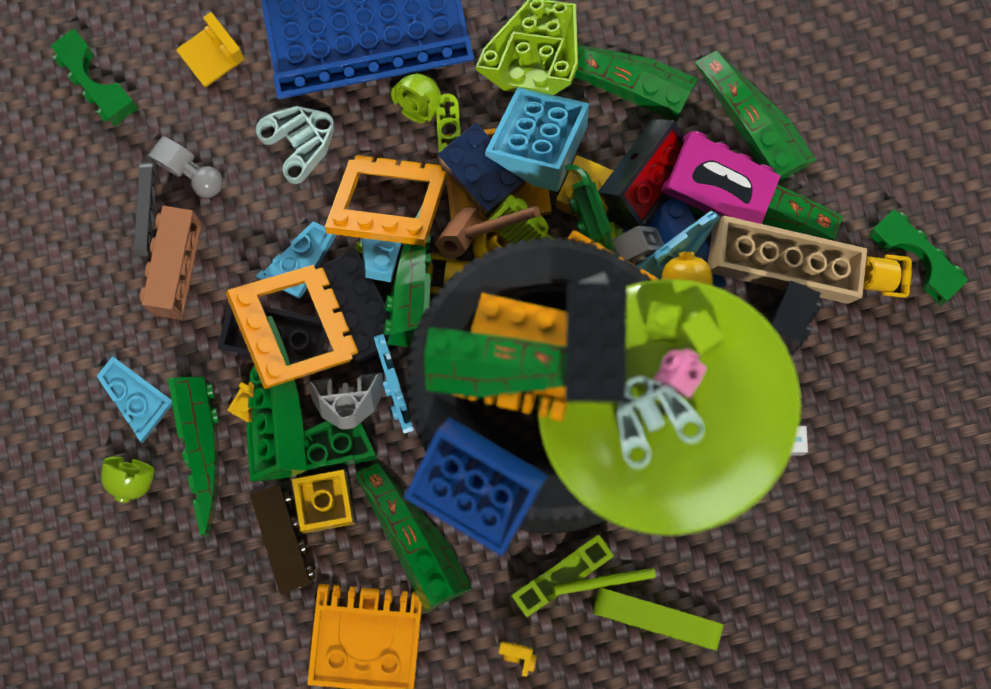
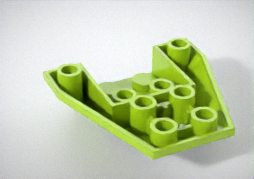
[476,0,578,95]

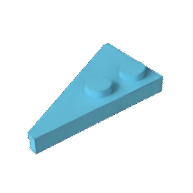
[636,211,721,280]
[374,334,413,433]

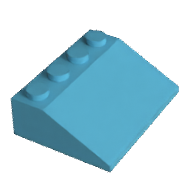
[485,87,589,192]

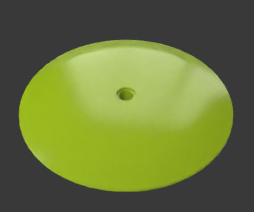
[539,279,801,535]

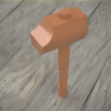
[434,207,540,258]

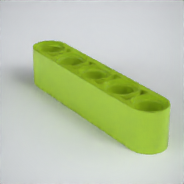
[592,588,724,651]

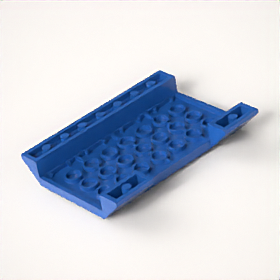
[261,0,474,99]

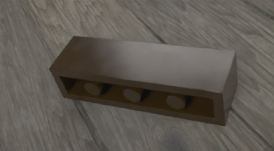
[250,484,316,596]

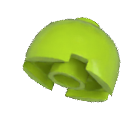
[391,73,441,123]
[101,457,155,503]

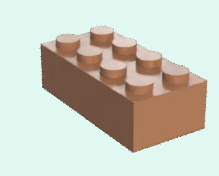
[140,206,202,320]

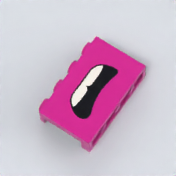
[660,131,780,224]

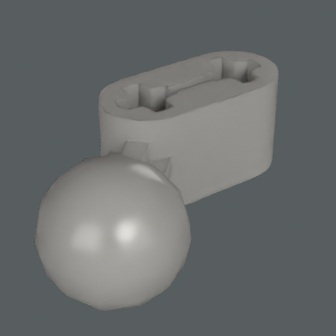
[147,136,223,198]

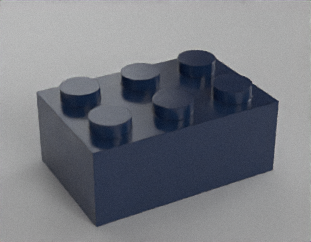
[437,122,526,218]

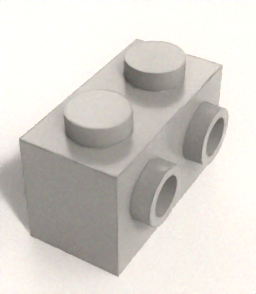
[612,226,664,265]

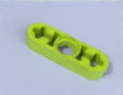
[436,94,461,152]

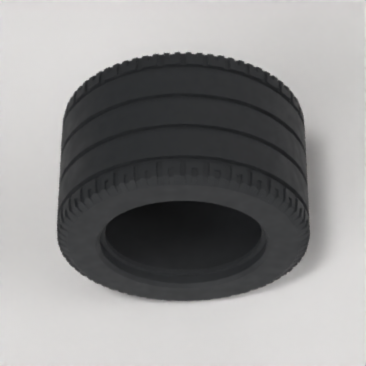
[406,237,665,534]

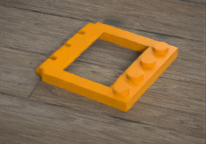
[325,155,447,246]
[225,265,359,389]

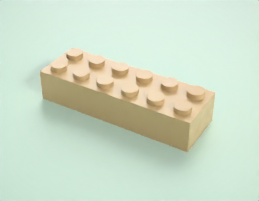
[708,216,867,304]

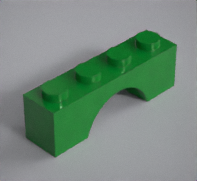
[50,28,138,127]
[868,209,969,306]

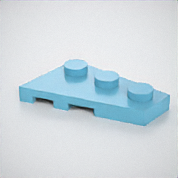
[255,221,336,300]
[360,238,403,282]
[97,356,172,443]

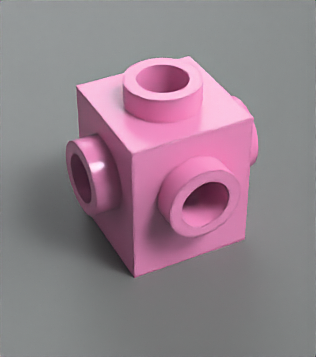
[654,349,707,398]

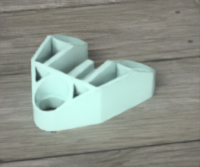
[256,106,335,184]
[617,376,704,469]

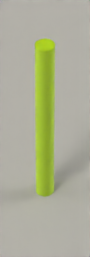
[553,568,656,596]

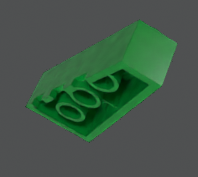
[274,416,378,480]

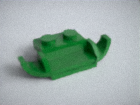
[565,164,612,251]

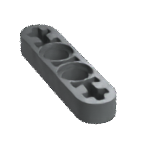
[134,162,157,257]

